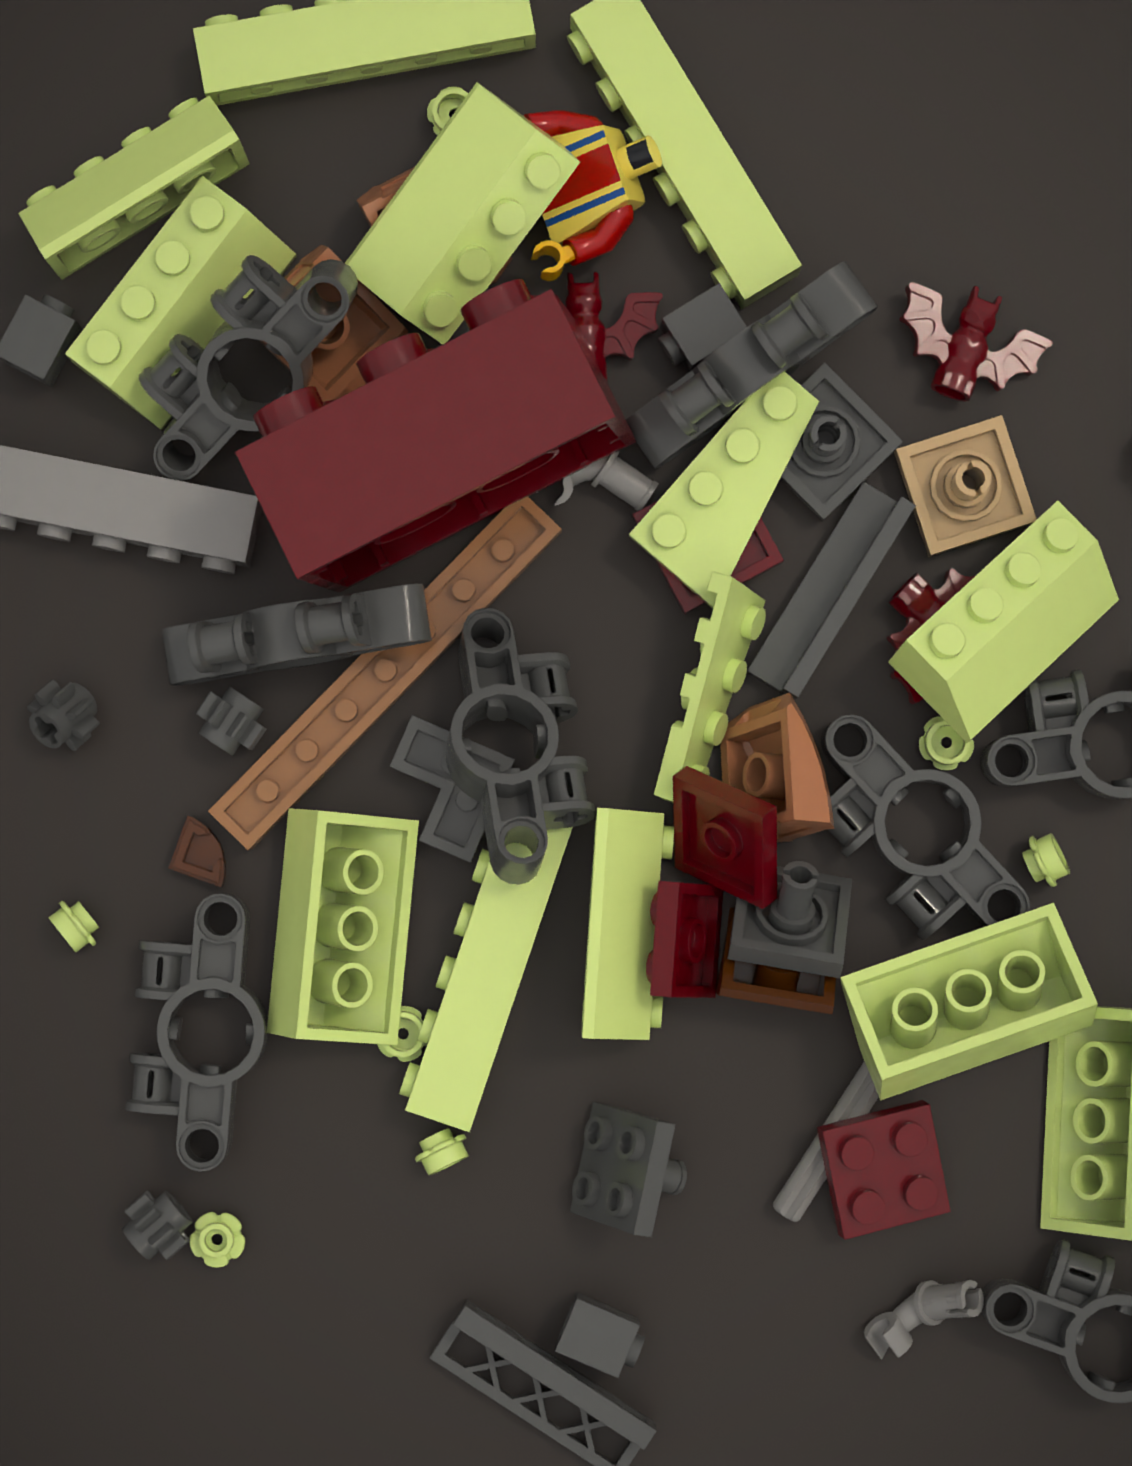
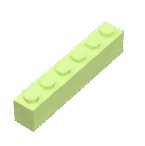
[193,0,536,106]
[567,0,802,310]
[399,827,573,1132]

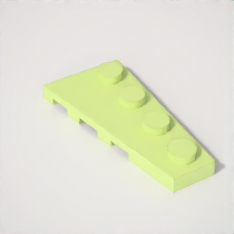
[629,372,819,609]
[654,571,766,804]

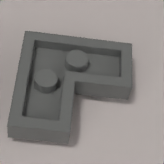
[390,715,515,863]

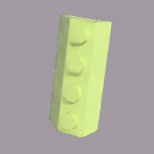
[345,82,580,344]
[18,96,250,280]
[65,176,297,431]
[888,500,1119,743]
[581,807,674,1040]
[267,808,419,1045]
[840,903,1098,1101]
[1040,1006,1132,1241]

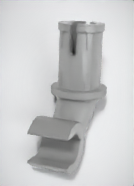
[536,451,659,511]
[864,1280,984,1360]

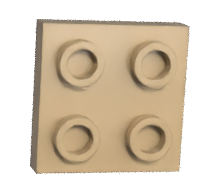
[894,415,1037,557]

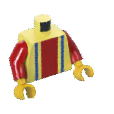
[524,110,662,282]

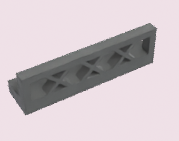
[747,482,916,700]
[430,1299,657,1466]

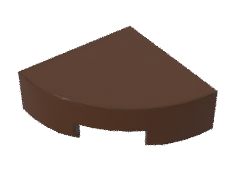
[169,816,226,887]

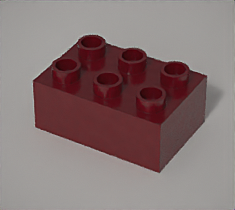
[235,279,637,593]

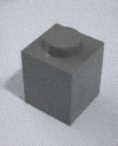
[658,283,747,373]
[0,294,83,388]
[555,1292,645,1378]

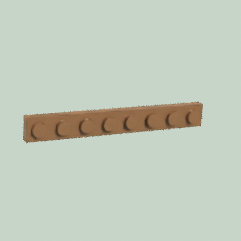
[208,496,562,851]

